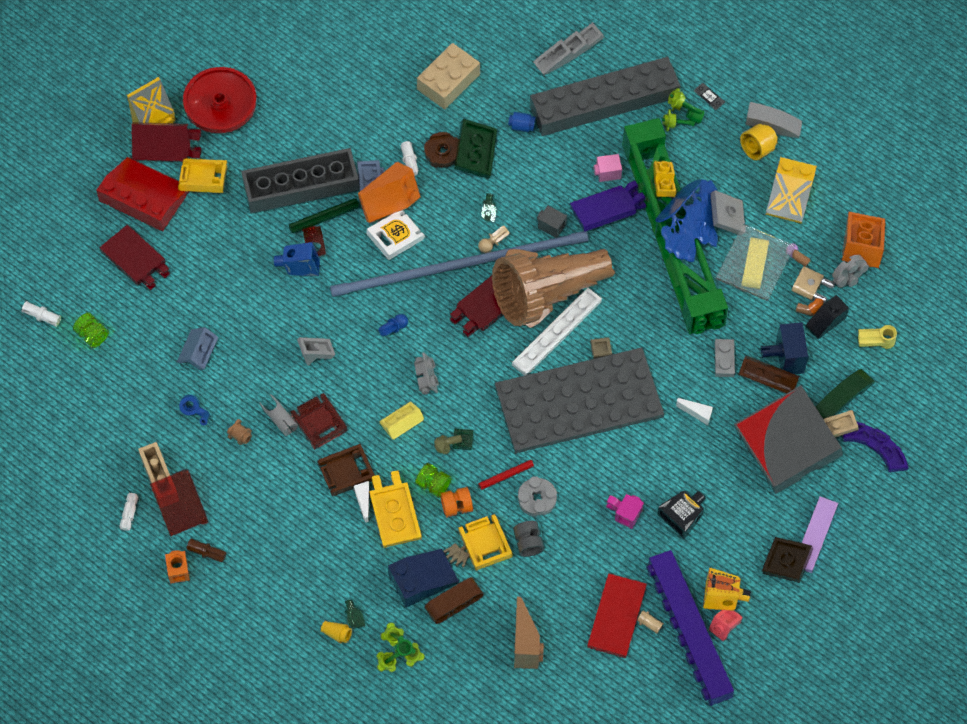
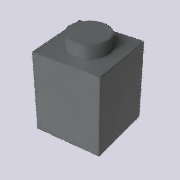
[537,205,567,238]

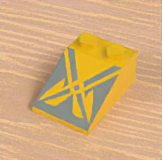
[127,77,176,123]
[766,157,817,224]

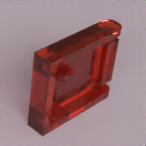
[290,393,348,450]

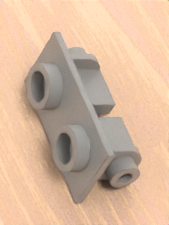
[414,352,439,394]

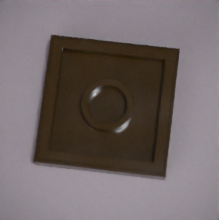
[762,537,813,583]

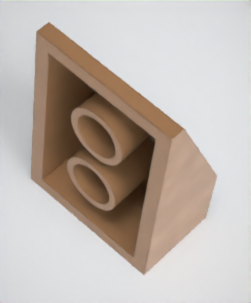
[514,597,544,669]

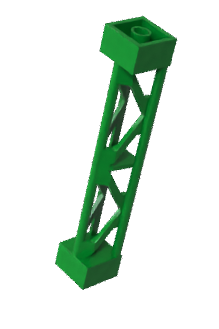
[622,118,728,334]

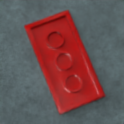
[587,573,647,658]

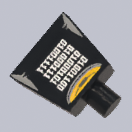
[657,491,706,539]

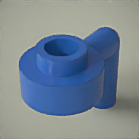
[179,395,210,425]

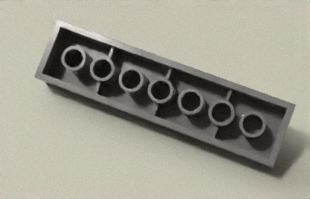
[530,57,681,136]

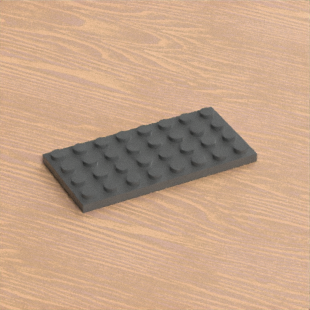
[495,347,664,454]

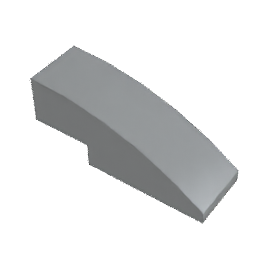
[746,102,802,138]

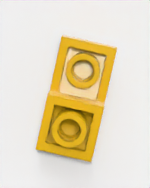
[653,161,676,197]

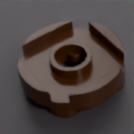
[424,132,458,167]

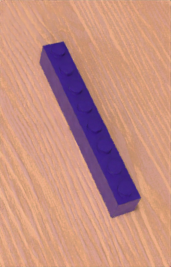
[646,550,734,706]

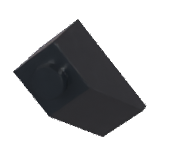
[805,295,849,339]

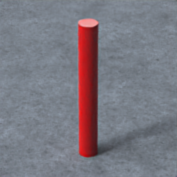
[478,459,534,490]

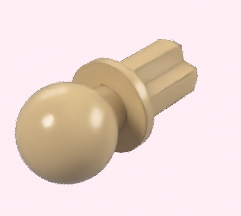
[478,226,510,253]

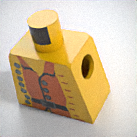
[703,568,751,611]

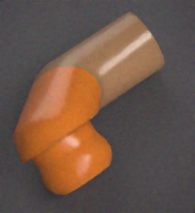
[796,298,824,316]

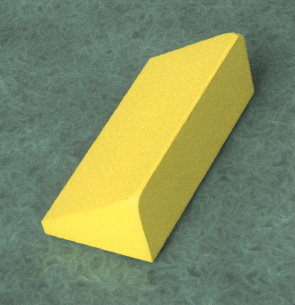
[379,402,424,439]

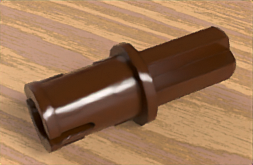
[187,538,226,562]

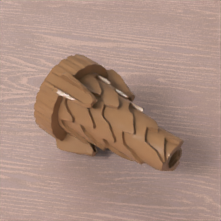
[492,249,615,328]

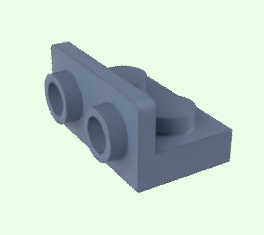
[357,160,384,191]

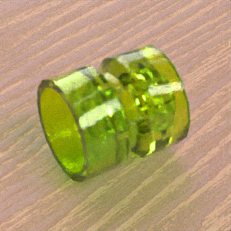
[73,312,109,348]
[415,463,452,498]

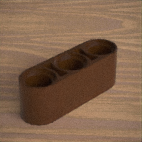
[424,577,484,624]

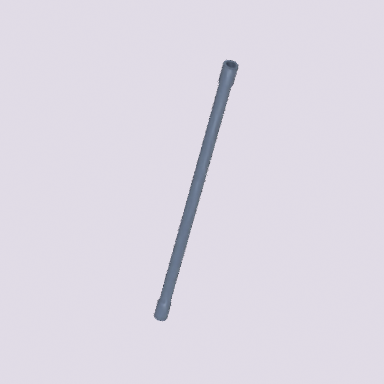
[330,231,588,297]

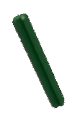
[289,198,359,233]

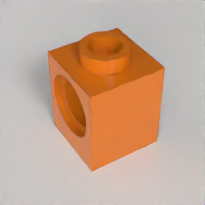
[165,550,190,584]

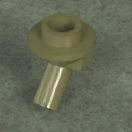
[434,435,462,454]

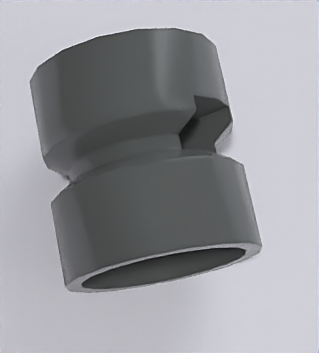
[513,521,544,557]

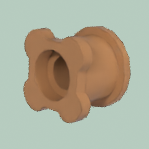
[227,419,252,445]

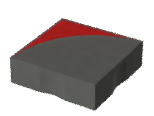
[734,385,843,494]

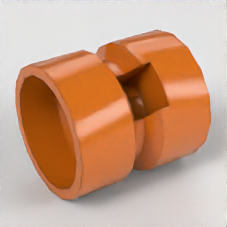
[440,487,473,518]

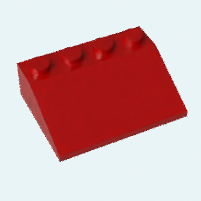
[96,157,190,232]

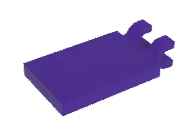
[570,181,646,232]

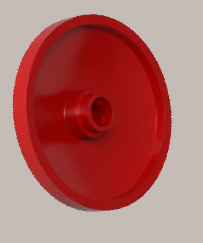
[183,67,257,133]

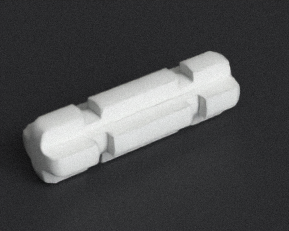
[120,493,138,531]

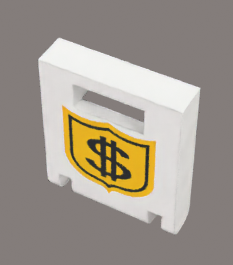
[366,210,425,260]

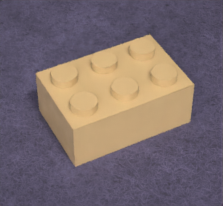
[417,43,480,110]

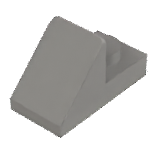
[297,337,335,366]

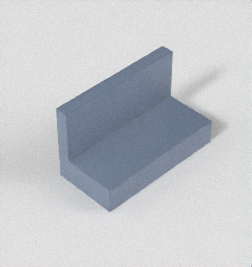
[177,327,218,370]

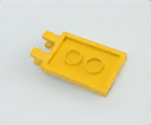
[369,470,422,548]

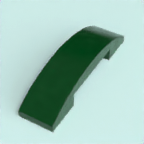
[815,369,875,419]

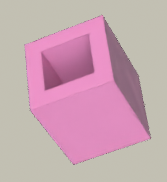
[593,154,622,182]

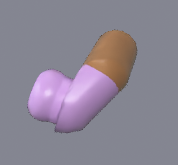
[786,243,810,267]

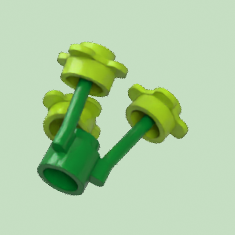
[662,88,704,131]
[376,622,424,672]

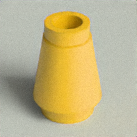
[321,621,352,644]

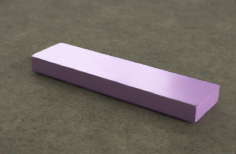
[802,497,838,573]

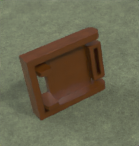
[317,444,375,496]

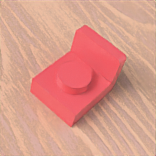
[709,610,743,641]

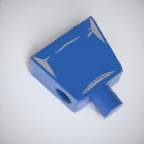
[274,242,320,276]

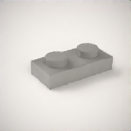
[714,339,735,377]

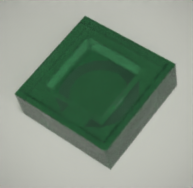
[453,428,474,450]

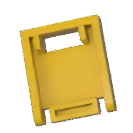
[178,158,227,193]
[458,514,512,571]

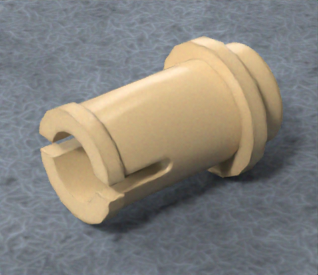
[637,610,664,634]

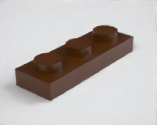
[739,355,800,393]

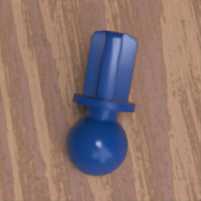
[378,314,408,336]

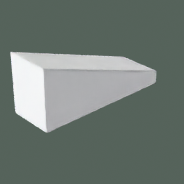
[676,398,713,425]
[354,481,369,523]

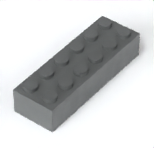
[241,148,359,213]

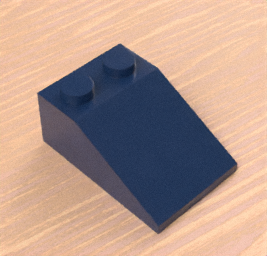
[388,549,459,608]

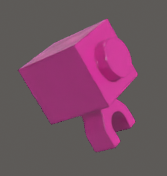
[606,494,644,529]

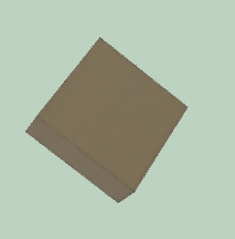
[590,337,612,359]

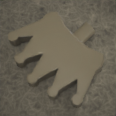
[444,543,469,568]

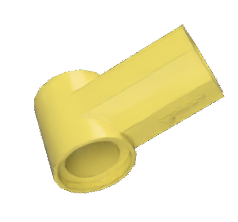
[858,325,897,349]

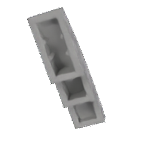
[533,22,604,75]

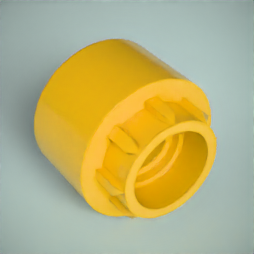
[740,124,777,161]

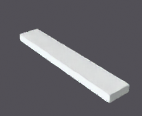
[512,288,602,376]

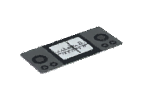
[694,83,725,110]

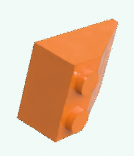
[358,162,421,223]
[842,212,885,268]

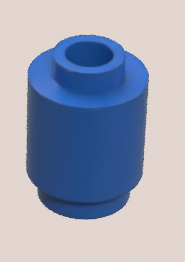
[508,112,536,132]

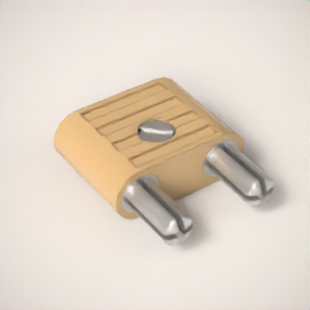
[791,266,835,303]

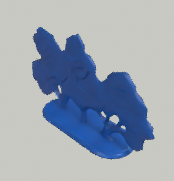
[655,179,718,262]

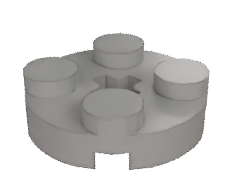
[832,255,869,287]
[518,476,557,517]

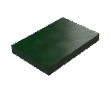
[454,119,497,179]

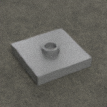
[711,190,746,236]

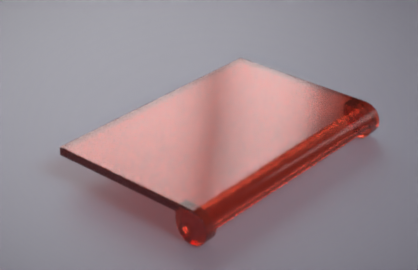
[150,469,208,536]

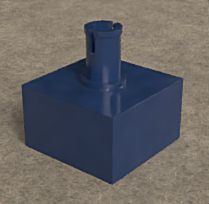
[760,322,809,374]

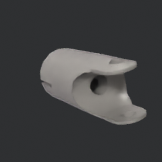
[260,394,298,436]

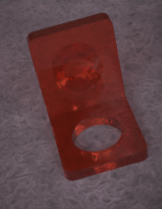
[302,226,326,256]

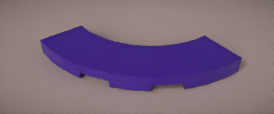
[842,422,909,472]

